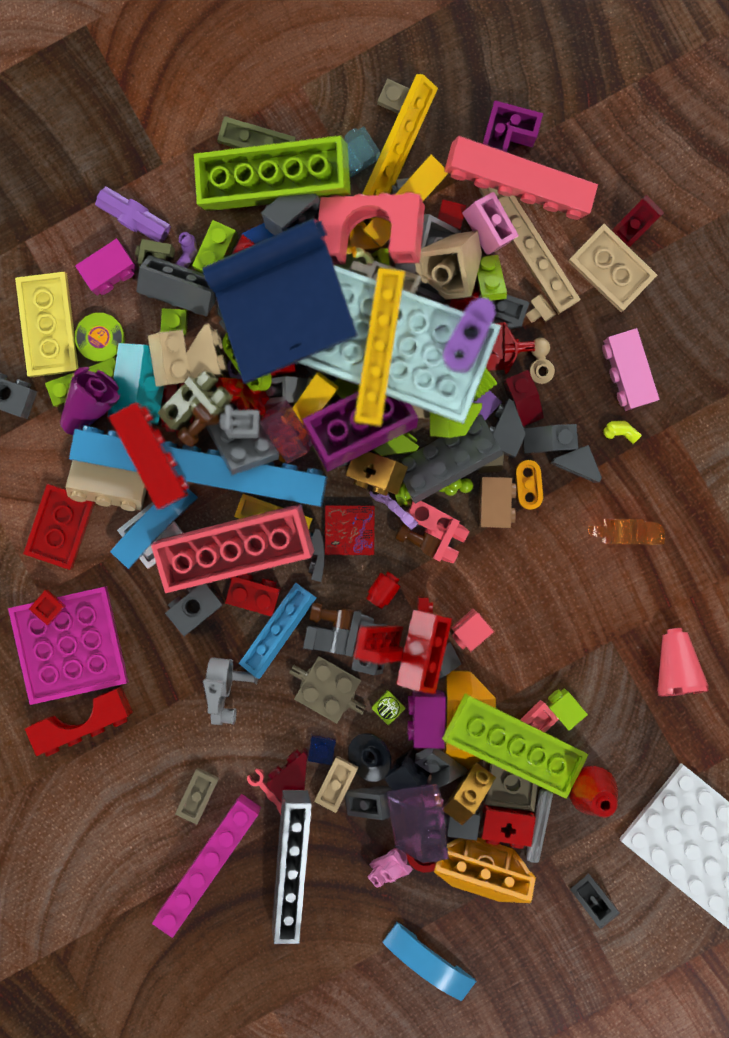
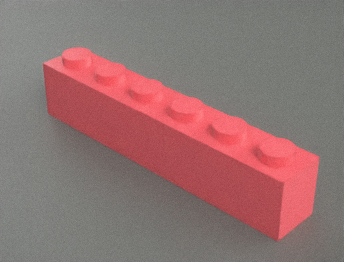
[444,136,598,220]

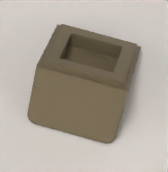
[478,452,504,474]

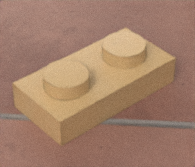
[314,756,359,813]

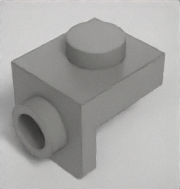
[220,405,260,438]

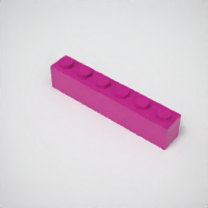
[152,793,261,938]

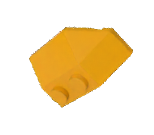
[444,671,496,770]
[434,837,536,903]

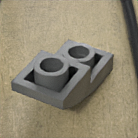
[308,528,325,582]

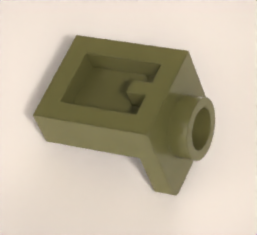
[135,239,175,266]

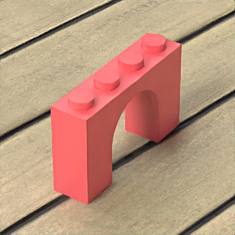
[318,192,425,265]

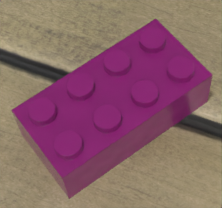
[303,392,418,472]

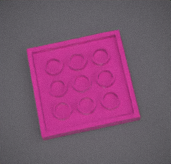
[8,586,128,705]

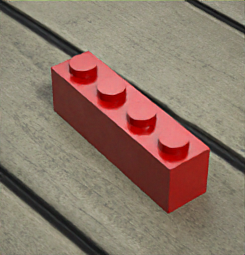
[109,402,189,510]

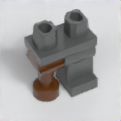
[303,602,374,657]

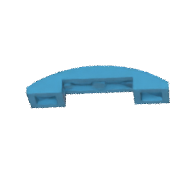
[110,489,198,569]
[383,922,476,1001]

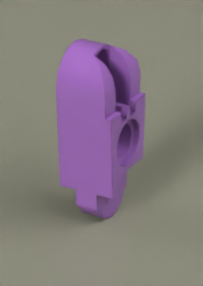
[443,298,496,373]

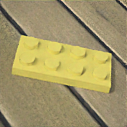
[15,272,79,377]

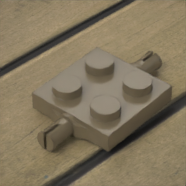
[289,656,366,724]

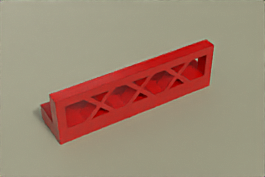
[354,625,404,664]

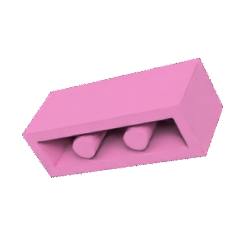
[602,328,659,411]

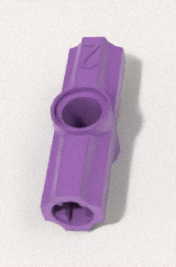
[95,186,171,243]

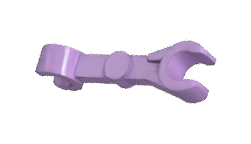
[369,491,418,530]

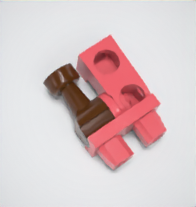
[395,501,470,563]

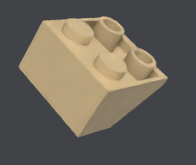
[187,324,229,380]

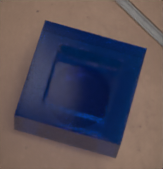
[308,735,336,765]

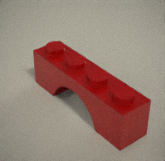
[25,686,133,757]

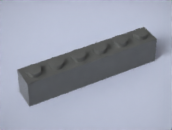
[272,790,311,944]

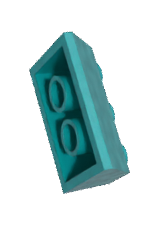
[107,343,164,425]

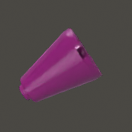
[60,367,120,435]

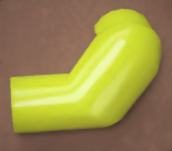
[603,421,641,444]

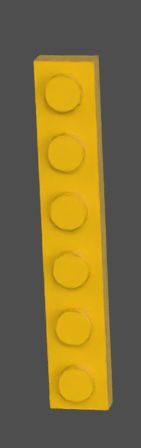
[363,74,438,221]
[355,268,405,426]

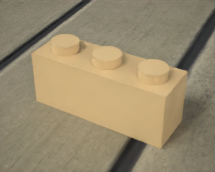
[66,460,147,511]

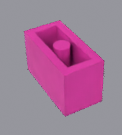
[75,239,138,295]

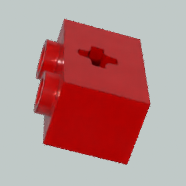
[479,804,536,849]

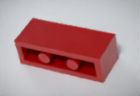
[396,610,452,694]

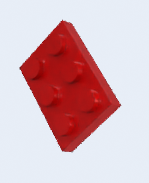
[23,484,95,570]

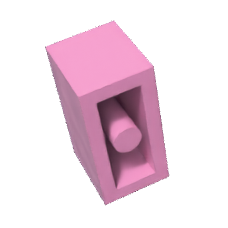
[462,192,519,256]

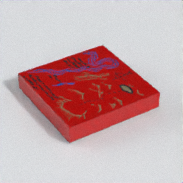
[325,505,375,555]

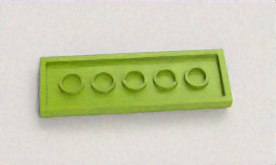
[442,693,589,799]

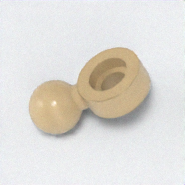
[529,338,555,384]

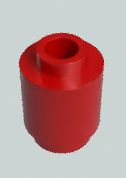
[366,571,401,609]

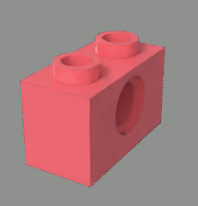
[451,609,494,651]

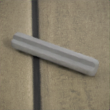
[525,789,553,863]

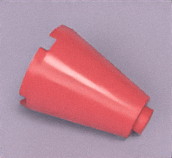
[657,628,709,696]

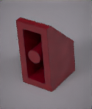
[502,370,544,427]

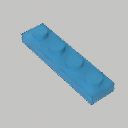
[239,583,317,679]

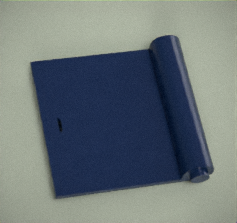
[203,218,358,384]

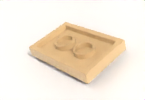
[568,224,657,312]

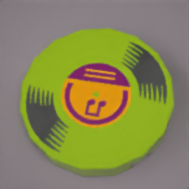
[75,313,125,362]

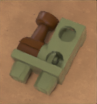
[158,370,233,447]

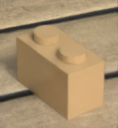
[148,330,190,386]

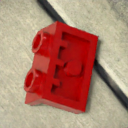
[225,573,281,617]

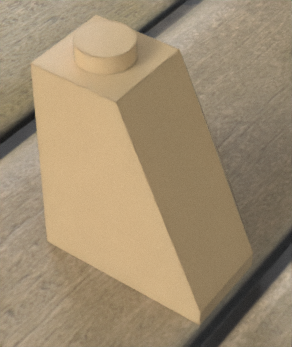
[415,231,482,300]

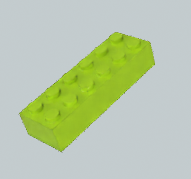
[194,136,351,211]

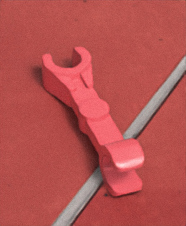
[247,768,282,815]

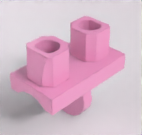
[368,848,413,888]

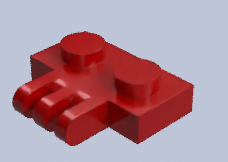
[215,377,269,415]

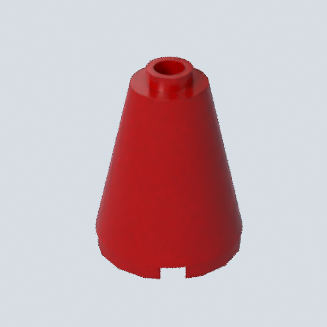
[569,765,618,817]

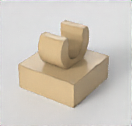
[526,294,556,323]

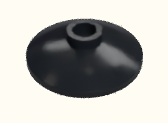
[348,733,392,782]

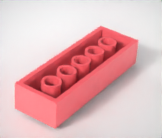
[151,504,314,593]

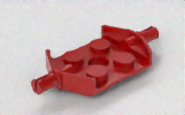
[486,322,535,374]

